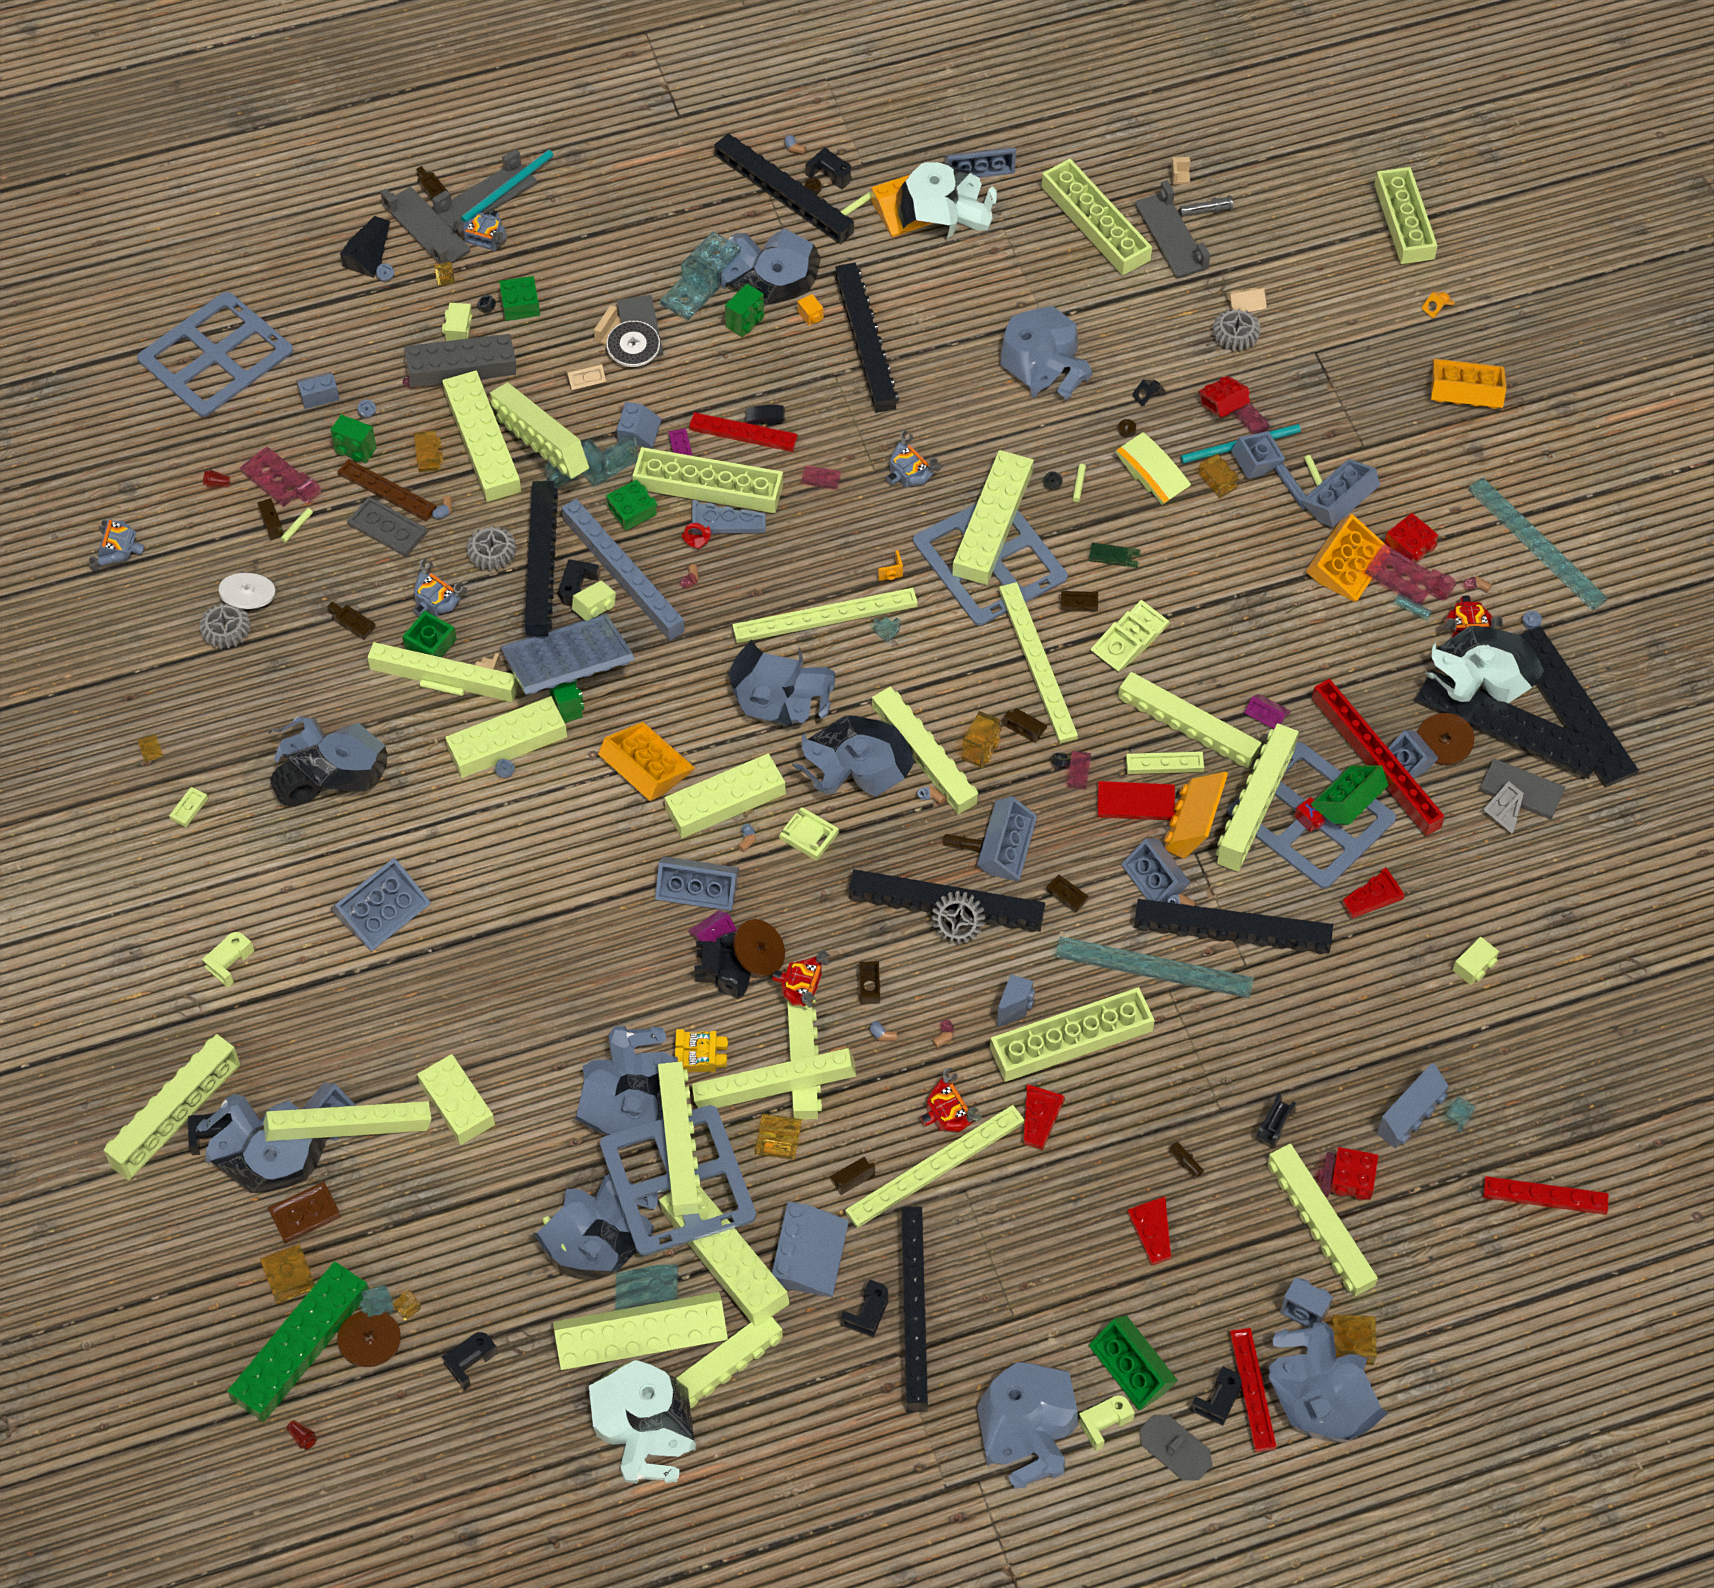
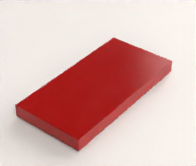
[1097,781,1175,821]

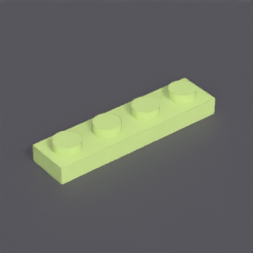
[1126,752,1204,774]

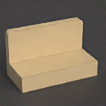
[1226,286,1267,312]
[594,305,621,345]
[565,362,606,390]

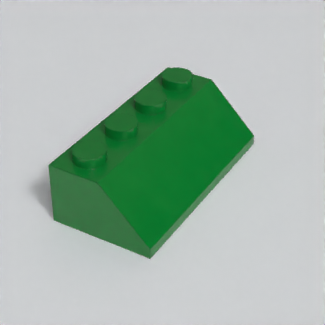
[1311,765,1388,825]
[1089,1316,1178,1411]

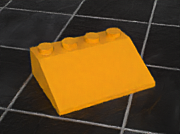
[871,174,934,237]
[1431,359,1506,409]
[1306,514,1391,602]
[598,722,695,801]
[1164,772,1228,859]

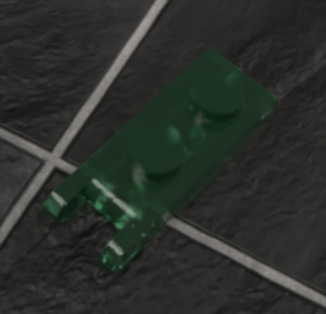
[1089,542,1141,568]

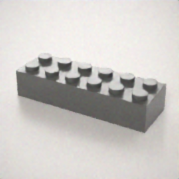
[404,334,516,387]

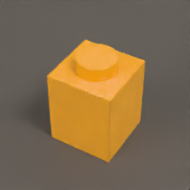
[797,294,824,326]

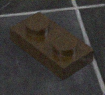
[1061,591,1098,611]
[1046,874,1089,913]

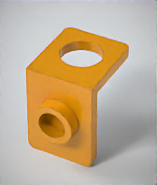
[1422,291,1455,318]
[878,550,903,581]

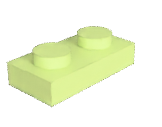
[169,787,208,827]

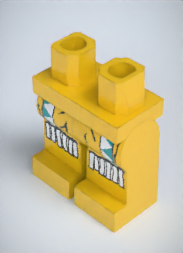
[675,1029,728,1073]

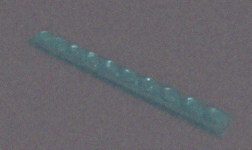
[1468,477,1607,611]
[1056,936,1254,998]

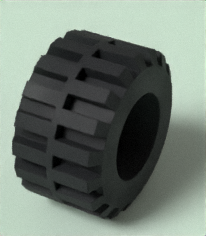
[270,761,323,806]

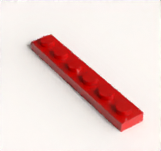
[689,412,798,452]
[1483,1176,1609,1215]
[1230,1328,1277,1453]

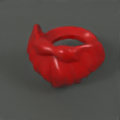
[682,523,711,549]

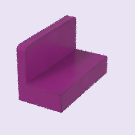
[1244,694,1291,729]
[688,910,737,949]

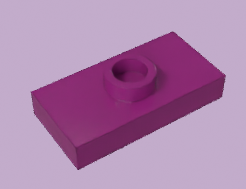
[668,428,693,456]

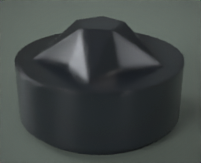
[477,295,496,313]
[1043,471,1062,490]
[1051,752,1071,768]

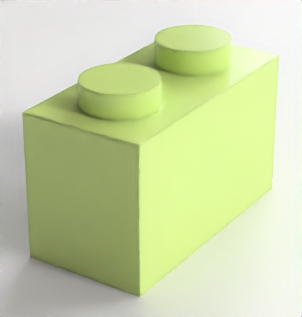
[442,303,472,341]
[572,580,616,621]
[1453,937,1499,985]

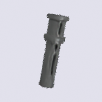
[1180,195,1233,217]

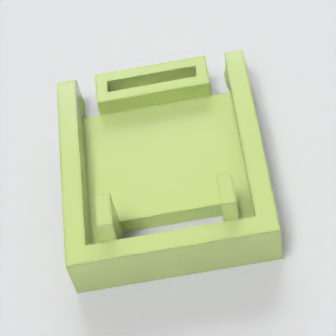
[779,807,839,861]

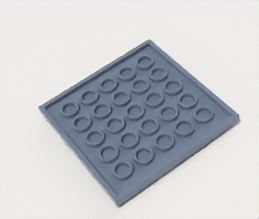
[500,613,634,694]

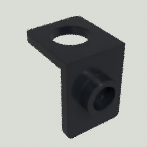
[1132,379,1167,406]

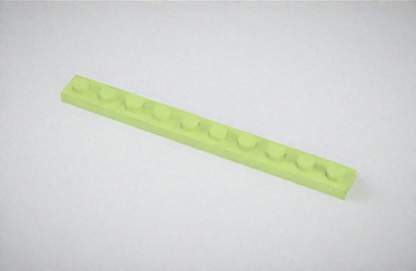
[999,582,1078,744]
[732,588,918,643]
[845,1105,1025,1228]

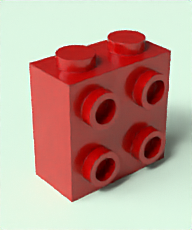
[1198,376,1250,417]
[1384,513,1439,565]
[1330,1147,1379,1200]

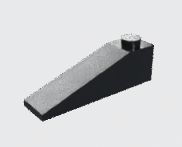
[340,216,390,278]

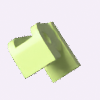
[202,932,254,988]
[1078,1396,1135,1452]

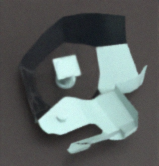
[896,162,997,239]
[1425,626,1544,703]
[589,1360,696,1484]

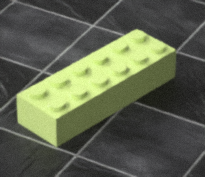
[1374,167,1438,264]
[445,696,567,778]
[664,753,786,838]

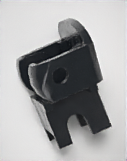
[694,932,751,999]

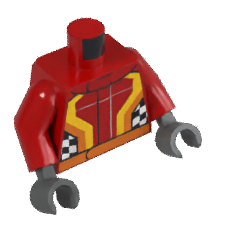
[1444,595,1503,638]
[773,950,830,1008]
[920,1068,982,1132]

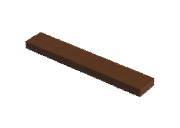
[338,459,437,522]

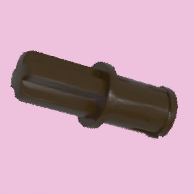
[943,834,982,852]
[1169,1142,1204,1179]

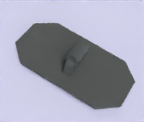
[1139,1415,1212,1481]

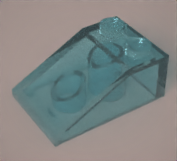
[615,1265,679,1311]

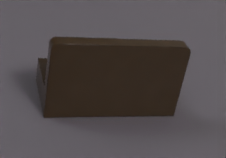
[1004,708,1047,743]
[830,1157,875,1195]

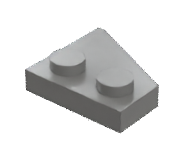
[1483,781,1524,835]

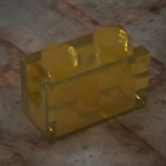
[414,430,443,473]
[1198,454,1239,499]

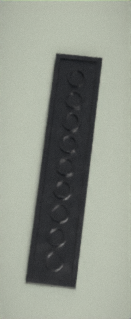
[1514,626,1639,788]
[1415,670,1606,779]

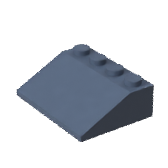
[330,857,431,951]
[772,1201,849,1297]

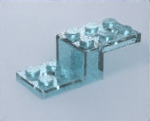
[660,232,741,320]
[545,435,638,488]

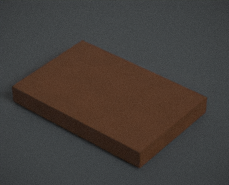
[268,1181,341,1244]

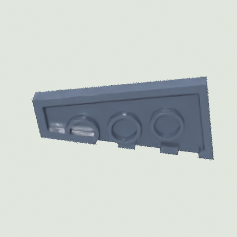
[692,500,766,534]

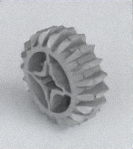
[1213,308,1261,352]
[466,525,516,572]
[199,602,251,650]
[932,891,985,944]

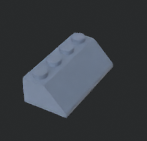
[944,147,1016,178]
[1301,459,1380,527]
[977,796,1037,881]
[655,856,739,911]
[1377,1063,1449,1149]

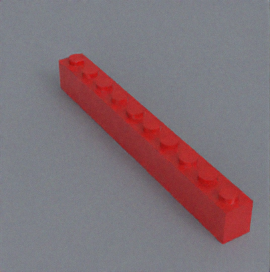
[1312,678,1445,836]

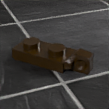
[416,166,451,200]
[327,602,376,640]

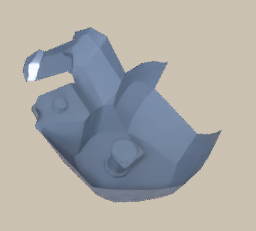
[1000,306,1092,400]
[1269,1322,1390,1443]
[977,1362,1078,1489]

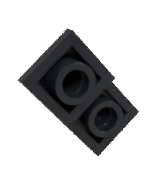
[746,405,785,426]

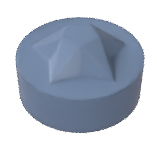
[376,263,394,282]
[357,399,376,418]
[1522,611,1542,630]
[495,759,515,778]

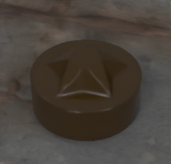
[804,178,822,195]
[1118,419,1136,437]

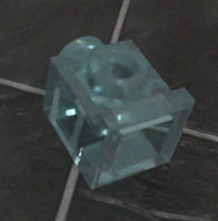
[360,1284,393,1317]

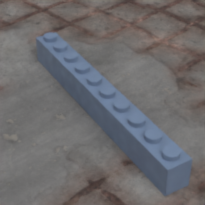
[561,498,685,641]

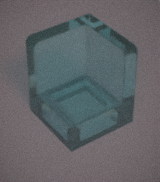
[874,617,900,643]
[1446,1097,1475,1133]

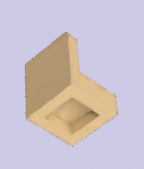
[1171,157,1190,184]
[475,653,501,670]

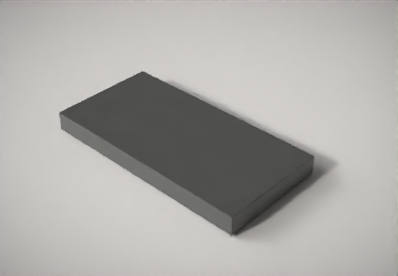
[617,295,663,357]
[347,496,428,557]
[1479,758,1566,820]

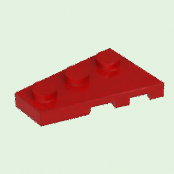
[1343,867,1404,919]
[1024,1084,1065,1150]
[1127,1196,1171,1266]

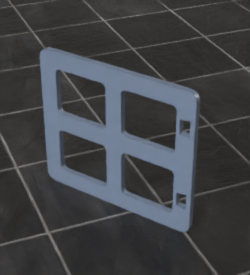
[137,292,293,417]
[913,503,1068,626]
[1227,742,1396,889]
[600,1105,756,1255]

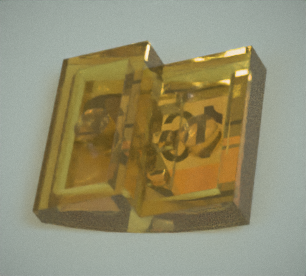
[755,1113,802,1160]

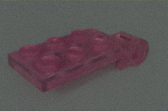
[240,446,322,507]
[1365,544,1456,606]

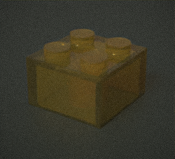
[962,711,1002,768]
[260,1244,315,1304]
[1330,1315,1377,1365]

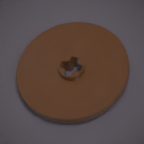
[1418,713,1475,765]
[734,919,785,977]
[337,1310,401,1367]

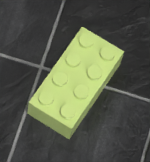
[417,1054,495,1145]

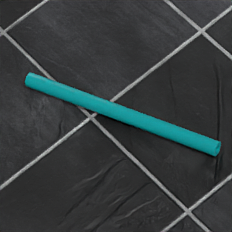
[460,150,554,222]
[1180,424,1301,464]

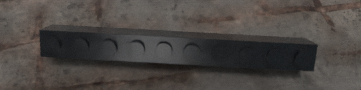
[714,133,854,245]
[835,262,899,413]
[525,481,558,636]
[849,869,1045,932]
[1134,899,1333,954]
[901,1207,928,1412]

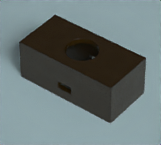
[257,498,284,541]
[859,961,880,1004]

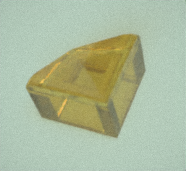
[434,262,455,286]
[138,734,163,762]
[392,1289,421,1321]

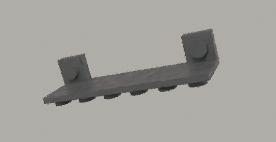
[432,149,537,232]
[1135,180,1210,278]
[380,187,470,267]

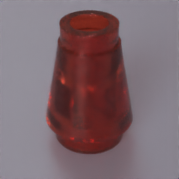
[203,469,231,487]
[286,1420,317,1450]

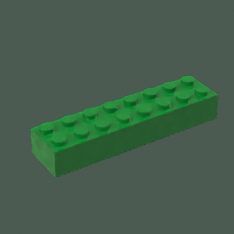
[227,1261,370,1423]

